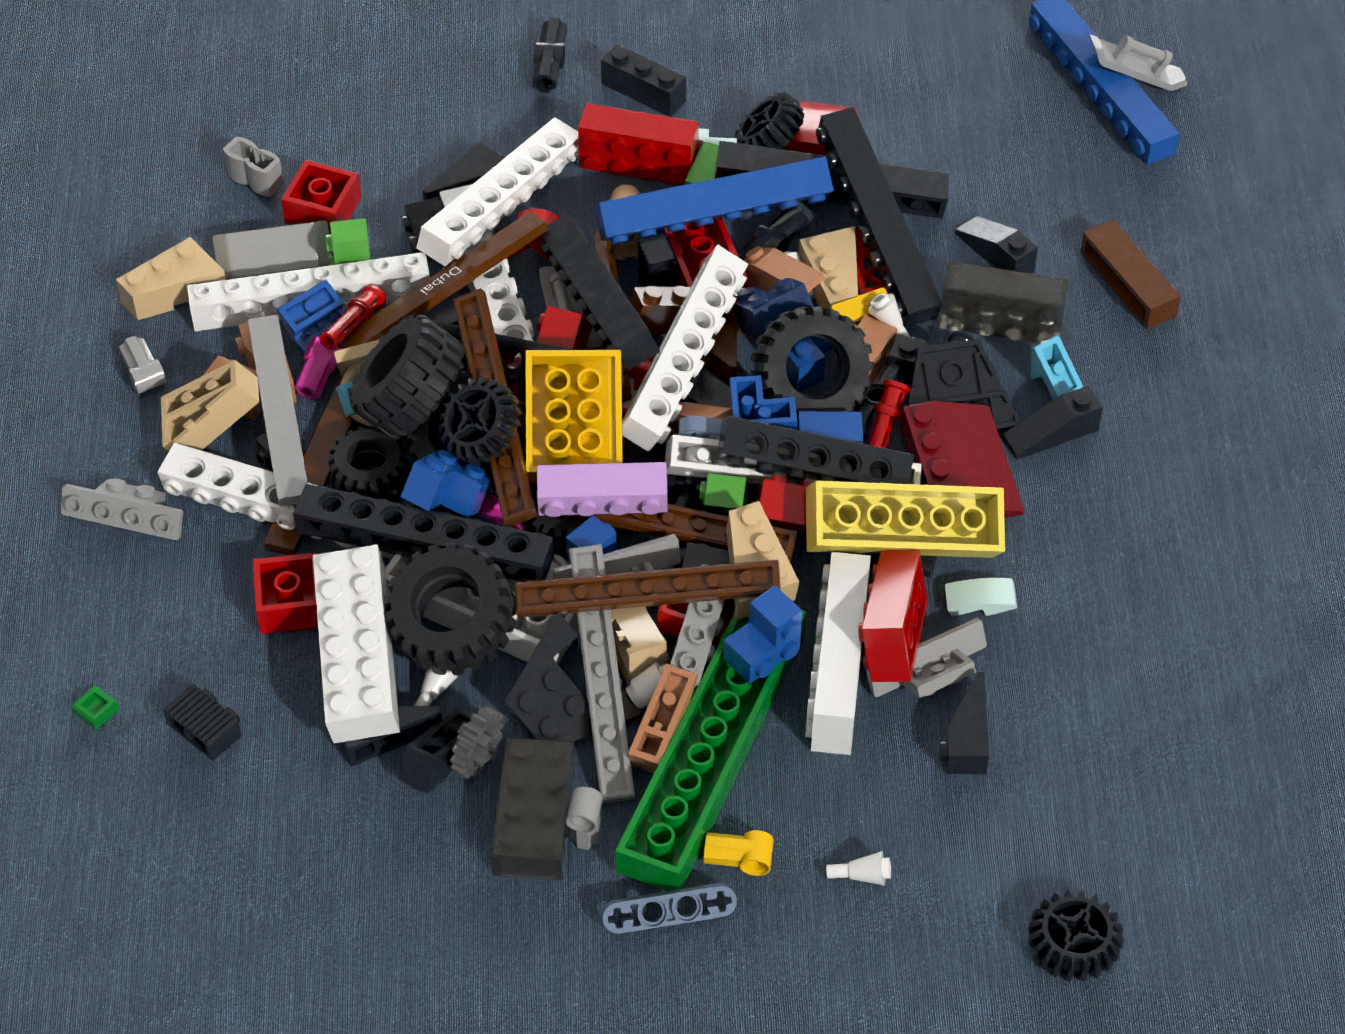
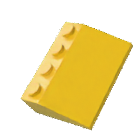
[526,350,623,483]

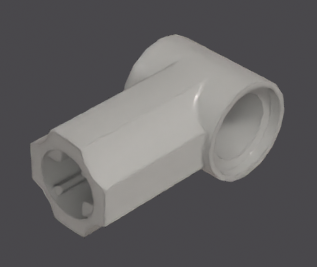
[119,336,167,395]
[566,787,603,850]

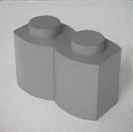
[223,137,284,197]

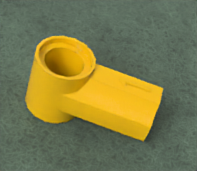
[704,830,774,876]

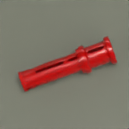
[320,285,386,350]
[867,379,910,448]

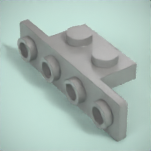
[61,479,183,540]
[553,534,681,579]
[670,564,725,687]
[866,618,987,698]

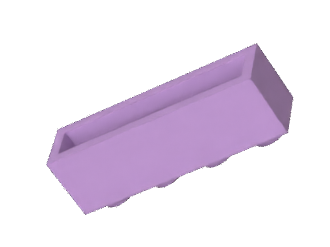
[537,462,668,517]

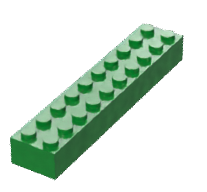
[615,610,807,891]

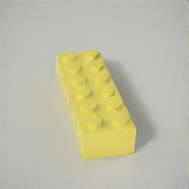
[806,481,1005,558]

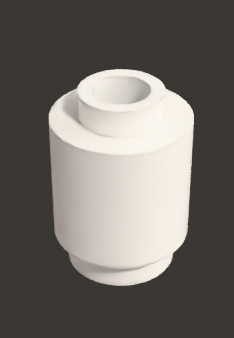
[626,662,666,709]

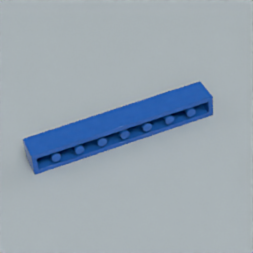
[1028,0,1180,165]
[594,156,834,245]

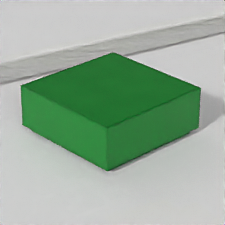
[71,685,120,730]

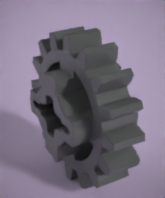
[450,706,505,779]

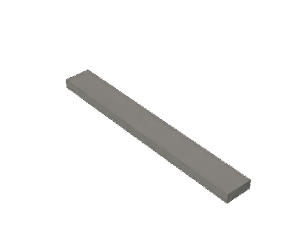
[248,315,308,506]
[569,544,635,804]

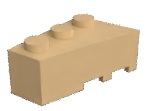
[799,226,858,309]
[116,237,226,320]
[161,360,259,451]
[726,501,799,621]
[610,606,670,687]

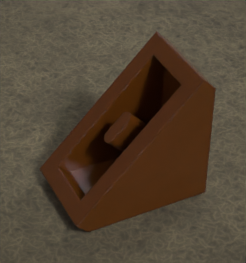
[700,321,737,386]

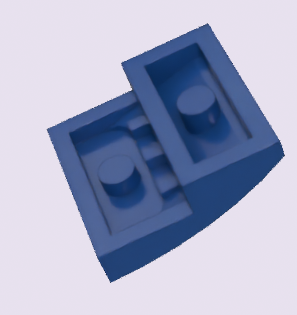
[277,279,345,357]

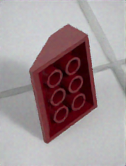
[899,401,1025,518]

